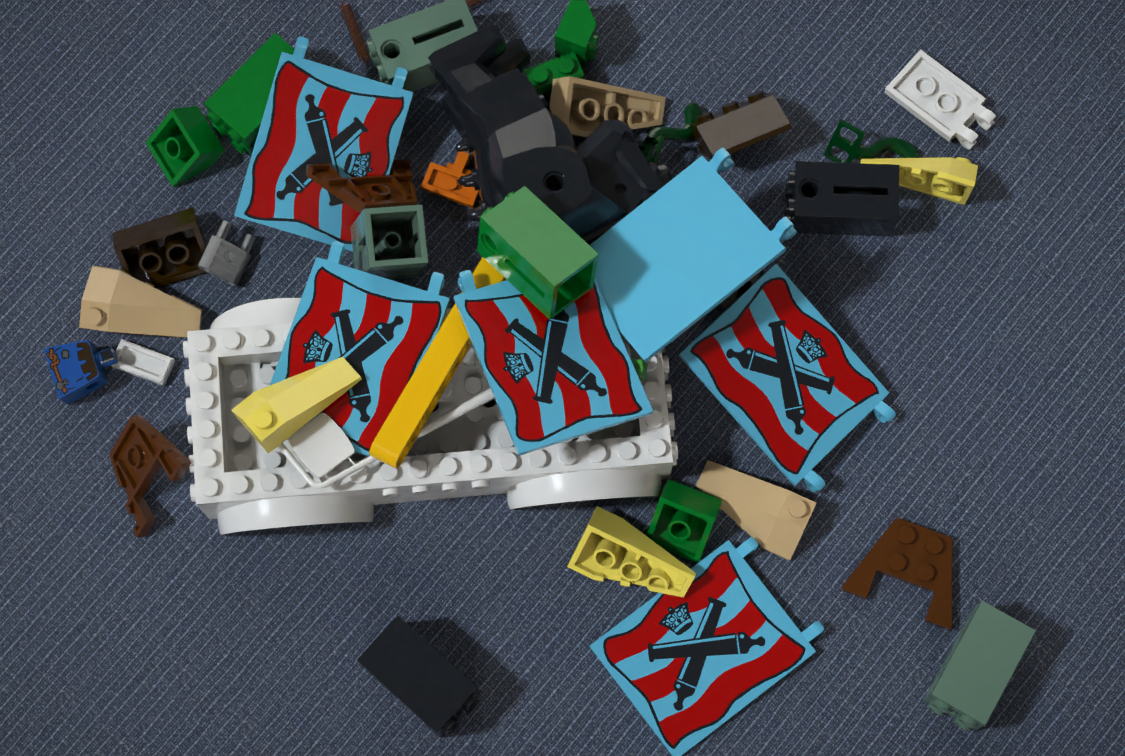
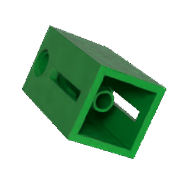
[204,33,305,156]
[477,186,599,320]

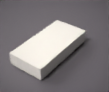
[111,339,175,386]

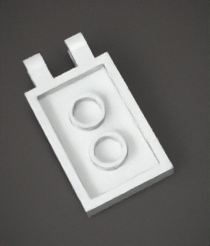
[884,49,996,150]

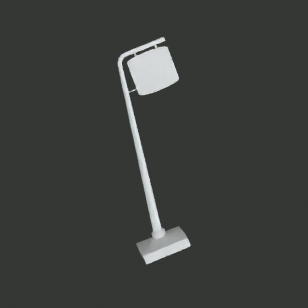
[278,388,494,489]

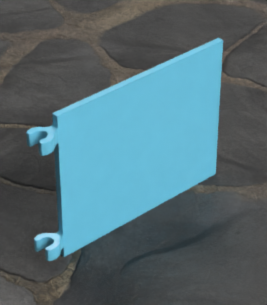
[590,147,797,363]

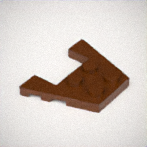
[305,159,418,213]
[109,415,191,538]
[841,518,952,631]

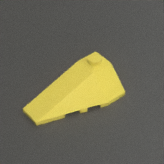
[860,157,978,205]
[231,357,362,454]
[567,506,696,598]

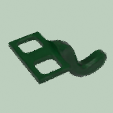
[638,103,702,163]
[823,119,918,163]

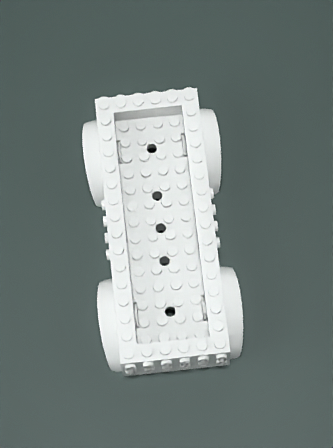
[183,298,678,535]

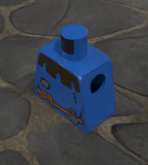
[44,340,118,405]

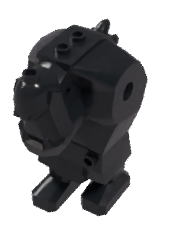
[428,25,673,245]

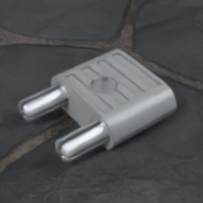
[198,220,255,286]

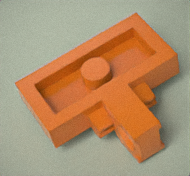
[421,152,479,209]

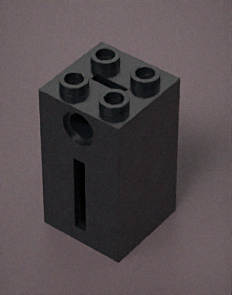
[785,161,899,237]
[357,615,480,738]

